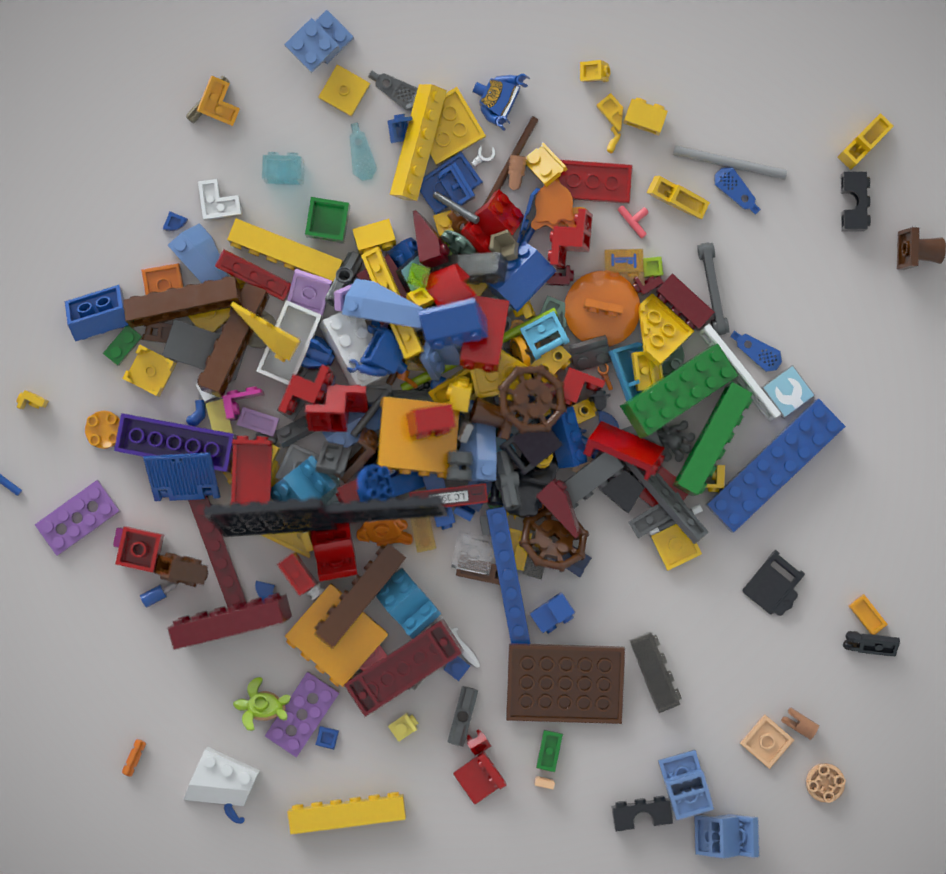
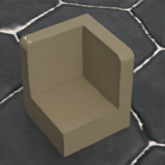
[490,230,519,264]

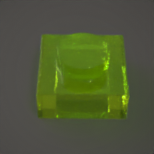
[407,263,431,288]

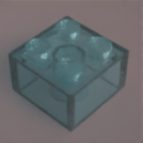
[262,152,304,185]

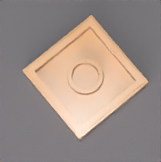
[740,714,794,769]

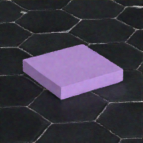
[287,269,332,316]

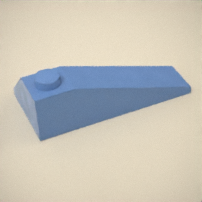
[168,223,229,283]
[342,279,426,329]
[322,405,381,448]
[458,423,497,482]

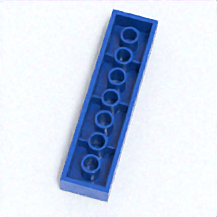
[705,399,846,533]

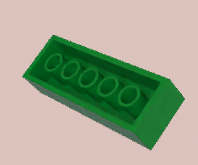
[620,343,738,439]
[672,382,753,496]

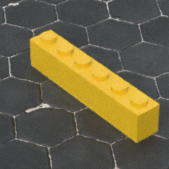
[389,84,447,201]
[227,218,343,283]
[287,792,406,835]

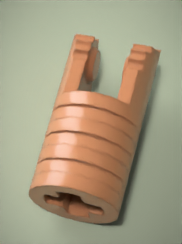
[508,155,527,191]
[781,708,819,740]

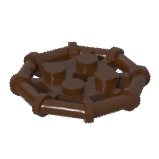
[497,364,567,434]
[519,506,589,572]

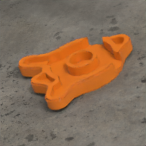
[531,179,577,230]
[356,519,413,546]

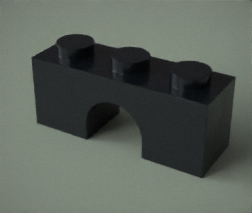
[841,172,871,231]
[611,796,673,831]

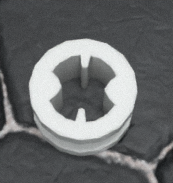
[306,583,325,601]

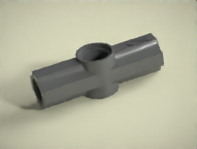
[325,251,363,307]
[495,450,522,511]
[447,686,478,747]

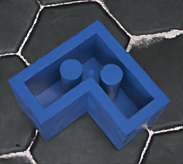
[529,592,575,634]

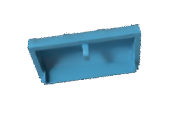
[608,342,643,401]

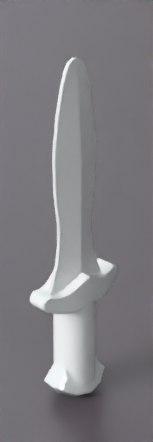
[434,616,480,667]

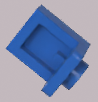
[387,114,413,143]
[387,237,418,268]

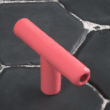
[618,205,649,238]

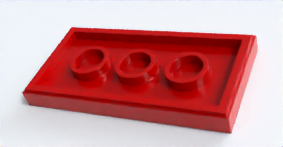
[557,160,632,204]

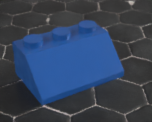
[485,241,556,312]
[65,285,128,342]
[418,299,488,350]

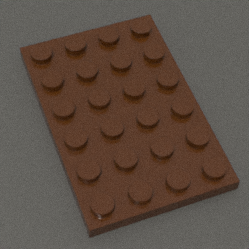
[506,643,625,724]

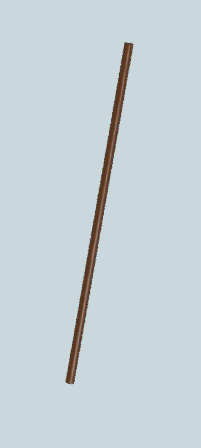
[385,116,539,386]

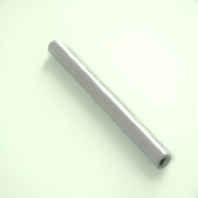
[673,145,787,179]

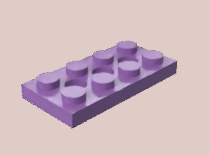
[34,480,120,556]
[265,672,340,757]

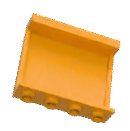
[376,397,459,478]
[285,583,389,687]

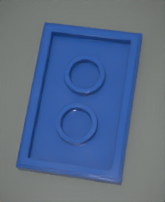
[420,151,483,215]

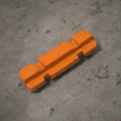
[122,739,146,777]

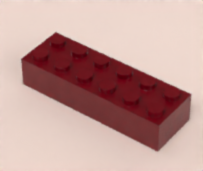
[167,592,292,650]

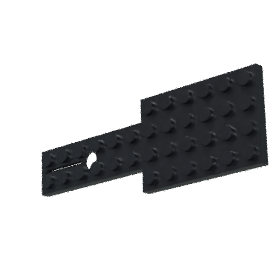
[204,495,448,537]

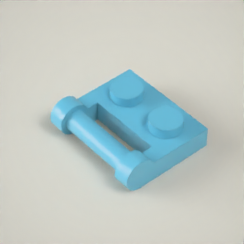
[520,311,570,360]

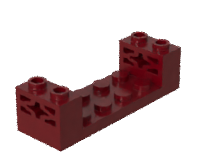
[344,619,464,717]

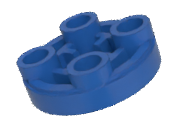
[357,465,394,502]

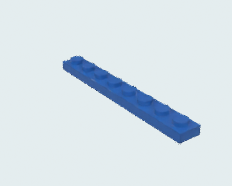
[486,506,531,644]

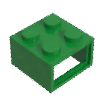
[305,197,350,243]

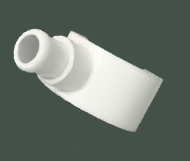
[471,146,495,167]

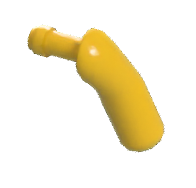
[607,127,621,153]

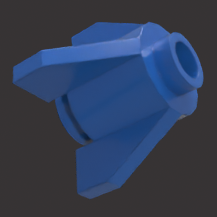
[301,335,335,369]

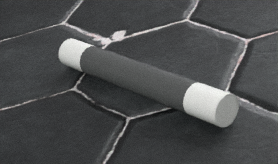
[649,504,703,536]

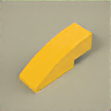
[837,113,894,170]
[646,176,710,219]

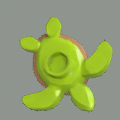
[233,677,291,731]

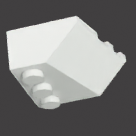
[183,747,260,806]

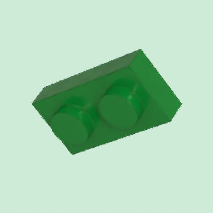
[103,325,142,366]
[536,730,563,772]

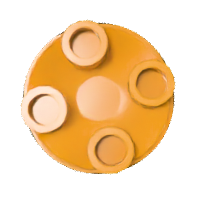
[85,410,120,449]

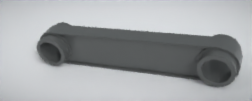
[697,242,730,335]

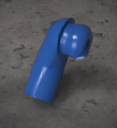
[186,400,206,426]

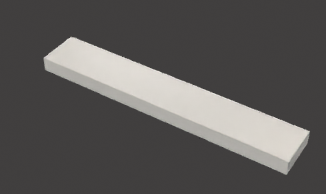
[699,324,781,421]

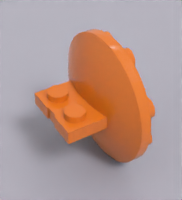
[564,271,640,347]

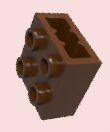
[154,552,208,587]

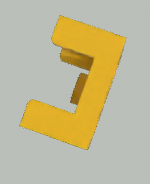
[122,345,177,397]

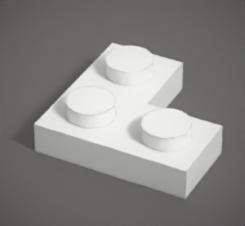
[198,179,242,220]

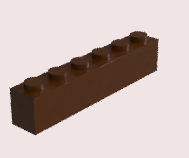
[123,276,242,328]
[197,283,270,398]
[314,543,406,649]

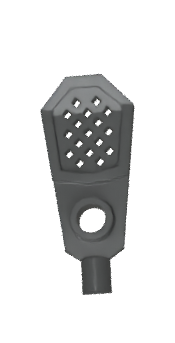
[368,71,418,110]

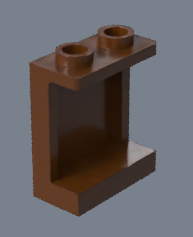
[335,427,379,484]

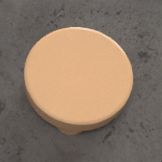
[806,763,846,803]

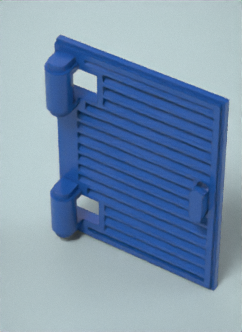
[143,453,221,501]

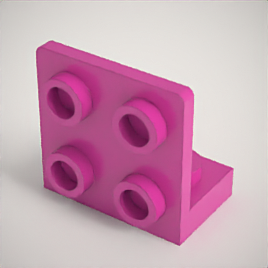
[222,386,264,421]

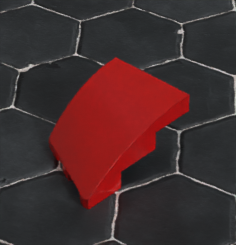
[420,263,477,307]

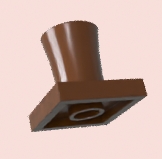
[897,227,946,270]
[469,397,516,440]

